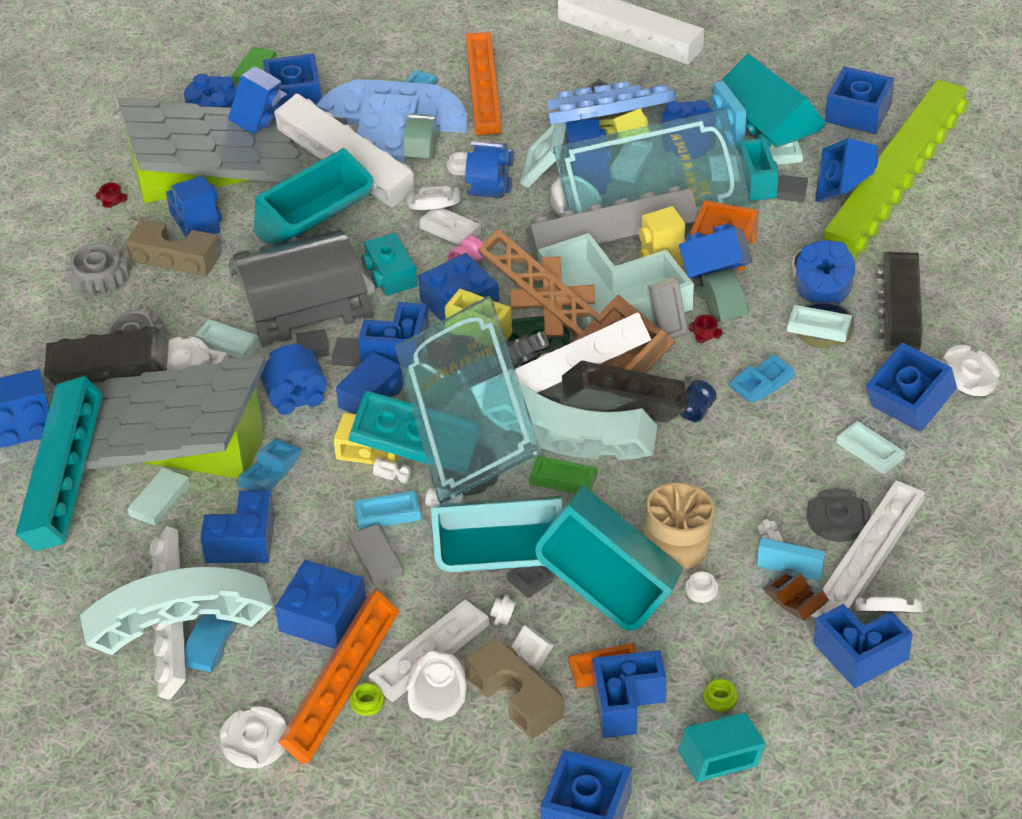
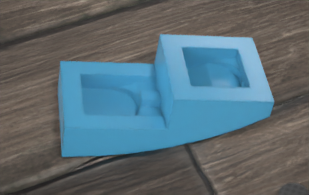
[728,354,795,403]
[238,438,301,491]
[184,614,236,672]

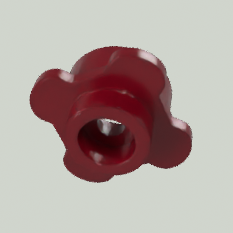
[95,182,128,208]
[688,315,723,343]

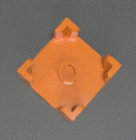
[690,200,759,271]

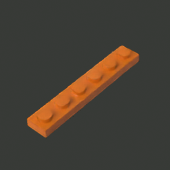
[466,32,502,135]
[278,590,400,764]

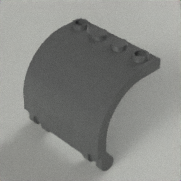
[228,230,373,347]

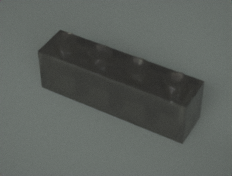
[876,251,923,351]
[44,326,169,386]
[562,360,687,423]

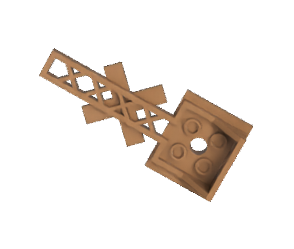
[478,229,675,406]

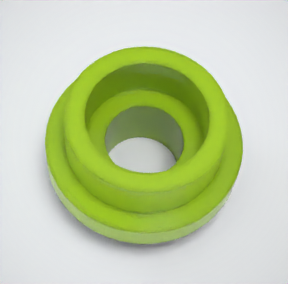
[703,679,738,712]
[350,683,384,716]

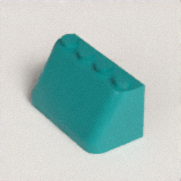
[711,53,827,148]
[253,148,373,245]
[535,485,684,631]
[431,496,562,572]

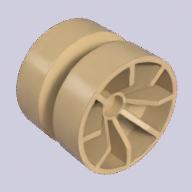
[642,483,715,570]

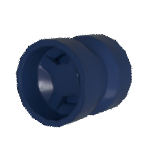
[676,380,717,423]

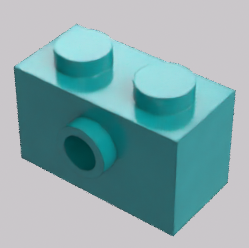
[737,138,778,201]
[361,233,417,296]
[678,712,766,783]

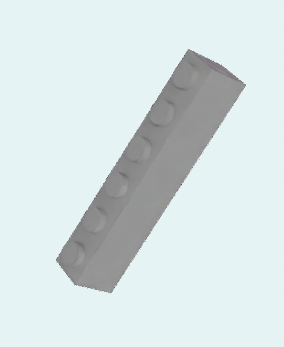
[526,186,698,261]

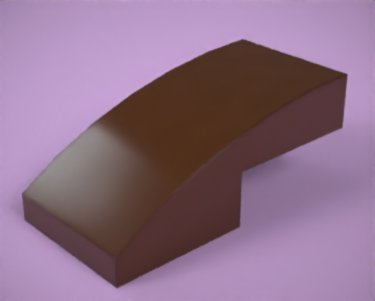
[763,569,830,621]

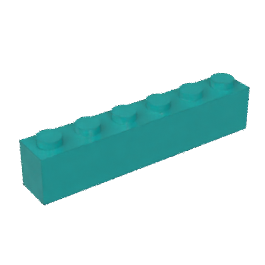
[15,376,103,551]

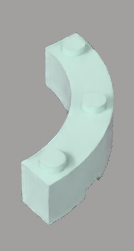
[483,376,657,460]
[80,567,273,655]

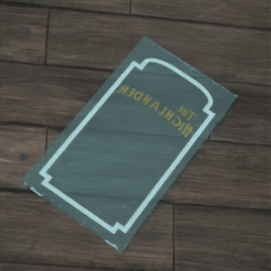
[553,109,751,214]
[395,296,542,504]

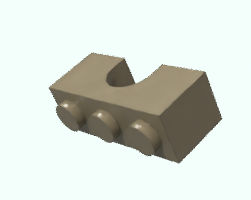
[126,220,221,276]
[464,637,564,740]

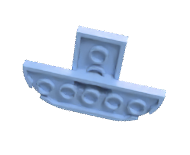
[316,79,468,163]
[547,81,676,124]

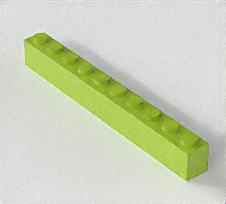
[823,79,969,260]

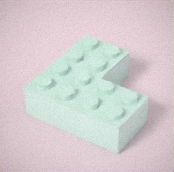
[538,233,694,330]

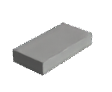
[648,277,688,339]
[348,524,403,585]

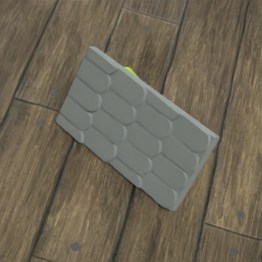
[117,98,305,204]
[84,356,266,479]

